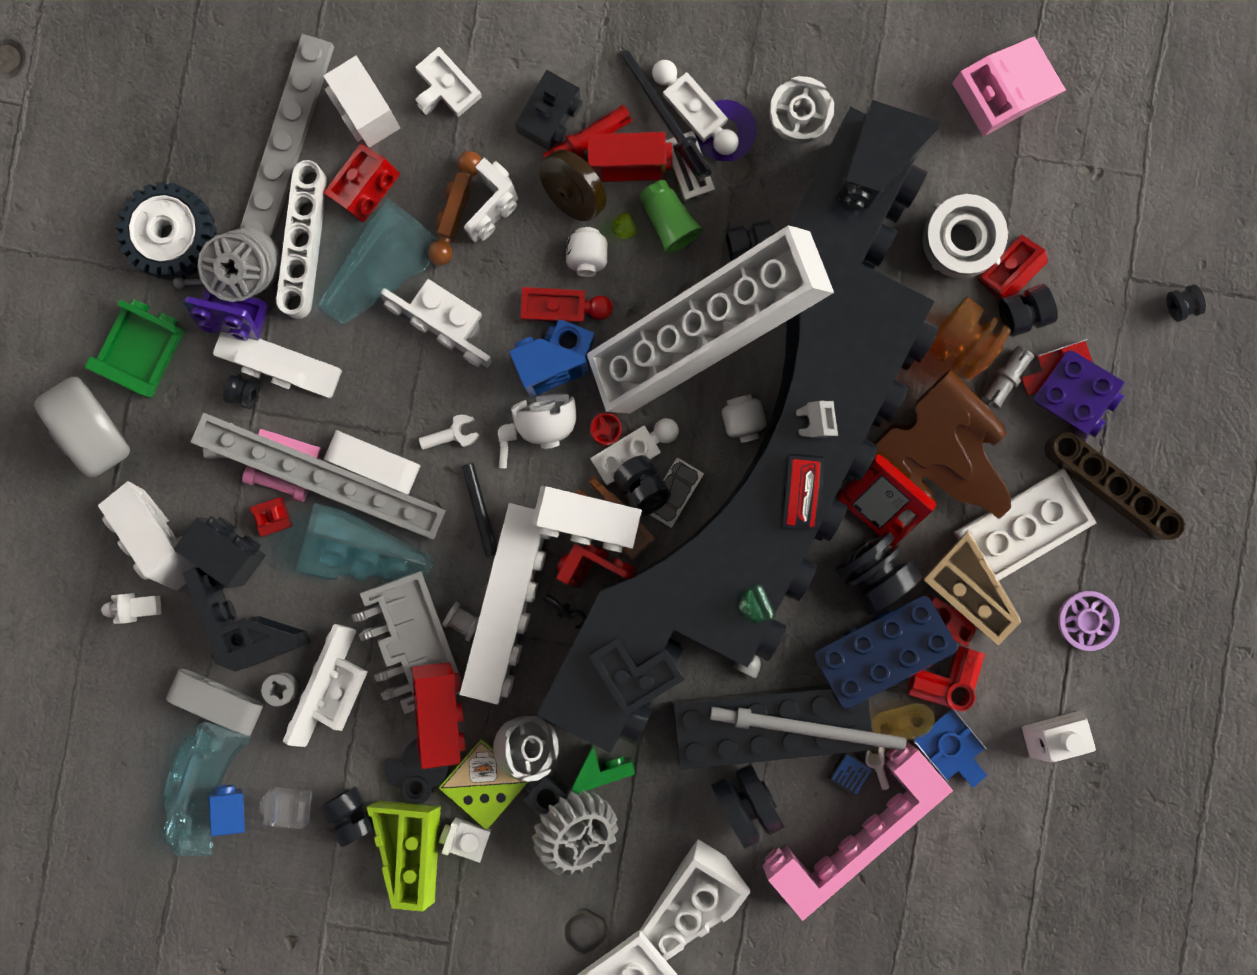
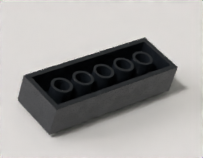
[673,685,875,770]

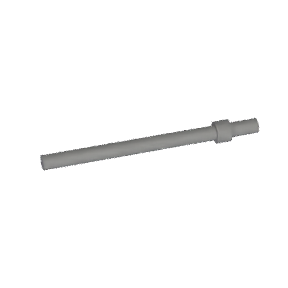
[710,707,906,751]

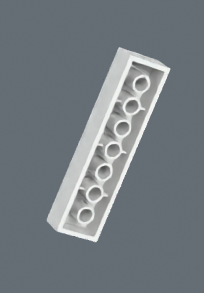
[587,225,834,414]

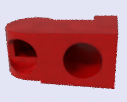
[924,594,978,648]

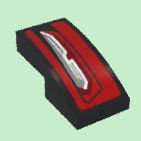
[782,453,824,531]

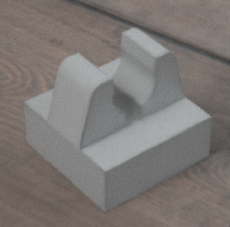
[796,401,838,438]

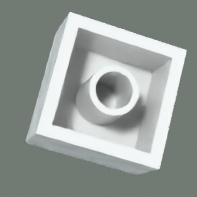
[323,55,400,148]

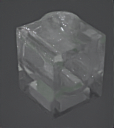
[260,787,312,829]

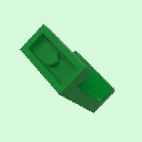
[85,298,185,398]

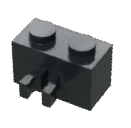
[515,69,583,150]

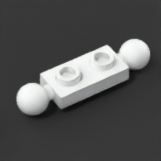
[652,60,739,155]

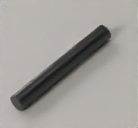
[462,463,497,558]

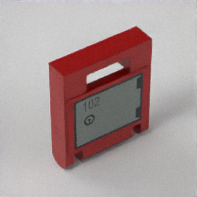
[837,454,937,547]

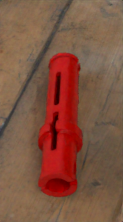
[543,104,633,158]

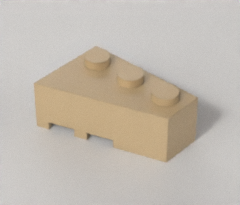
[924,529,1021,646]

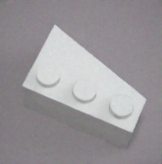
[98,481,198,591]
[532,486,642,553]

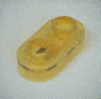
[872,703,935,741]

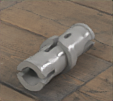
[982,346,1034,409]

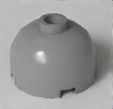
[493,716,558,781]

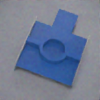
[912,708,987,788]

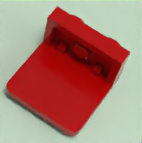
[556,544,637,588]

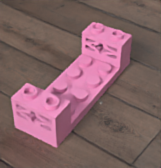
[762,741,953,921]

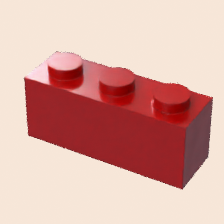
[411,662,465,769]

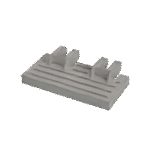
[351,571,462,714]

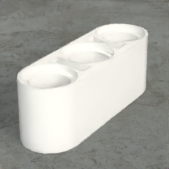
[324,430,421,494]

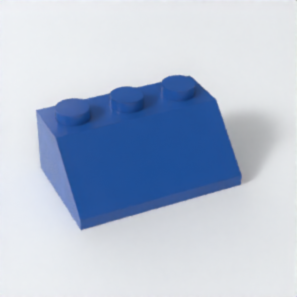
[509,337,589,398]

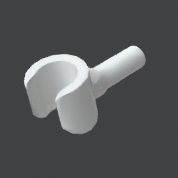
[498,423,517,468]
[865,747,889,790]

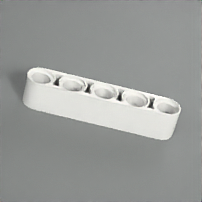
[276,160,327,319]

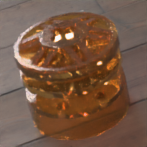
[928,296,1011,383]

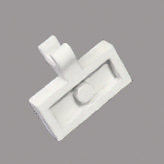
[415,47,482,117]

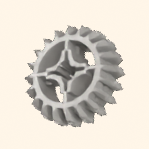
[532,790,619,877]

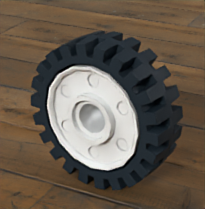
[116,182,217,280]

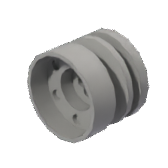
[197,227,281,302]

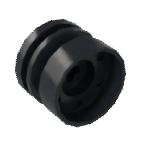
[835,532,923,615]

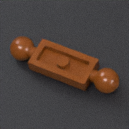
[428,151,482,266]

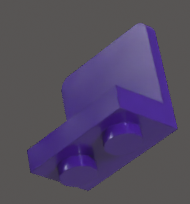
[183,288,270,341]
[1035,351,1125,441]

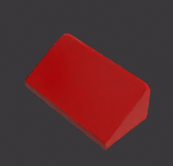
[978,235,1048,300]

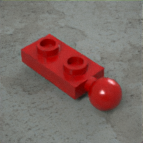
[520,287,613,324]

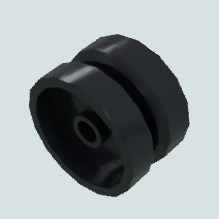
[711,763,785,849]

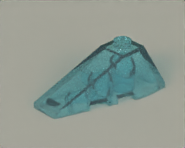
[317,199,438,325]
[295,503,435,582]

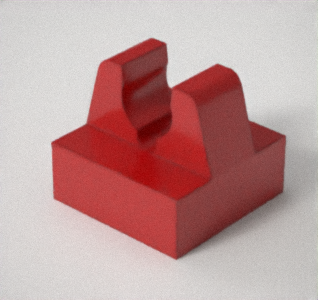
[250,497,293,537]

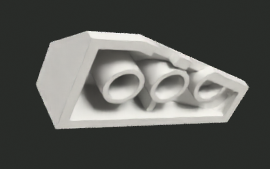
[640,839,750,961]

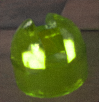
[612,211,638,239]

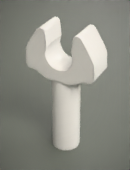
[419,415,480,450]

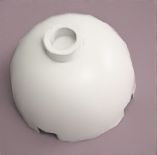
[769,76,834,144]
[511,394,576,449]

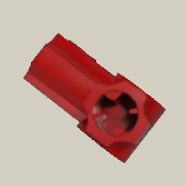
[907,645,985,711]

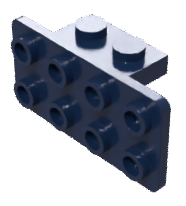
[815,596,958,709]

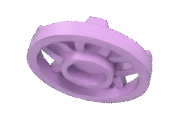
[1058,591,1120,651]

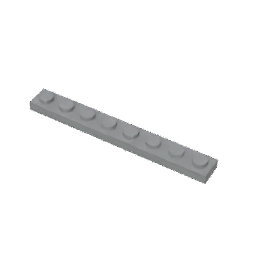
[231,34,334,272]
[190,413,446,540]

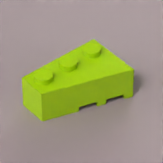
[367,800,441,912]

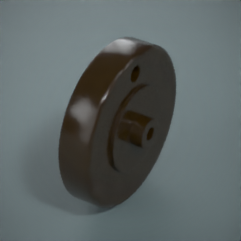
[539,149,606,222]

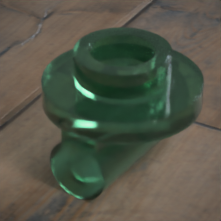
[739,584,776,624]

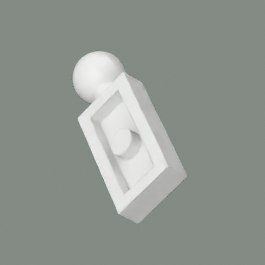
[590,418,679,485]

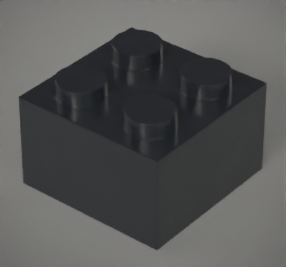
[174,516,266,588]

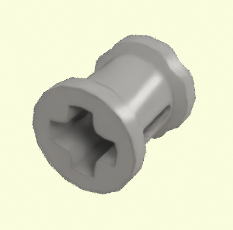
[442,601,480,642]

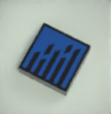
[828,753,874,796]

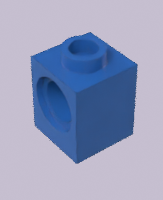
[545,319,595,360]
[208,785,245,836]

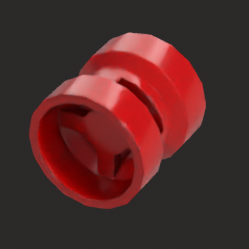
[590,412,622,446]

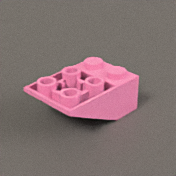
[952,36,1066,137]

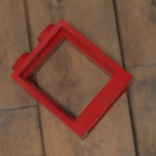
[587,132,672,182]

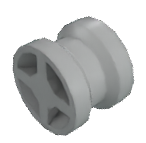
[261,672,299,706]

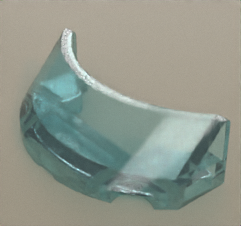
[162,722,251,856]

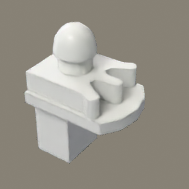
[101,593,162,624]

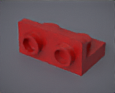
[323,143,400,222]

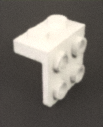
[464,158,518,243]

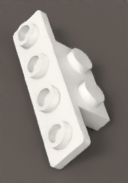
[380,279,491,368]
[213,332,342,398]
[283,624,367,747]

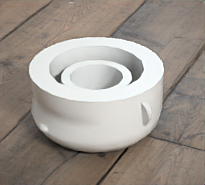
[922,194,1008,279]

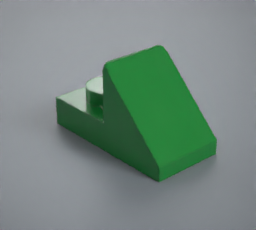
[572,744,635,794]

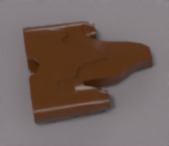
[874,369,1011,519]

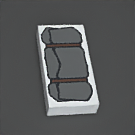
[649,458,704,528]

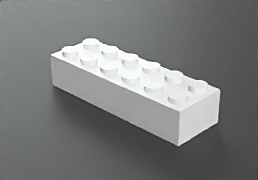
[459,503,551,705]

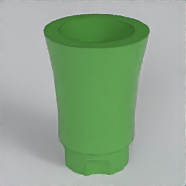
[640,180,703,254]

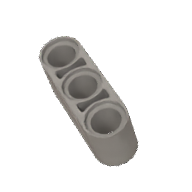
[166,669,264,735]

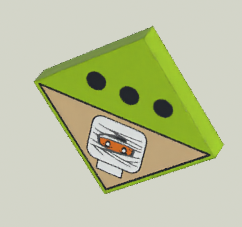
[439,738,529,830]

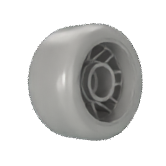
[34,377,130,478]

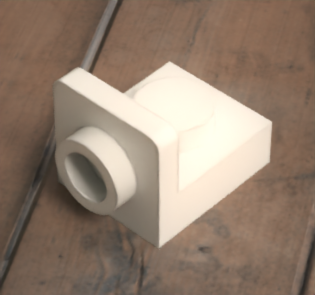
[439,817,491,863]

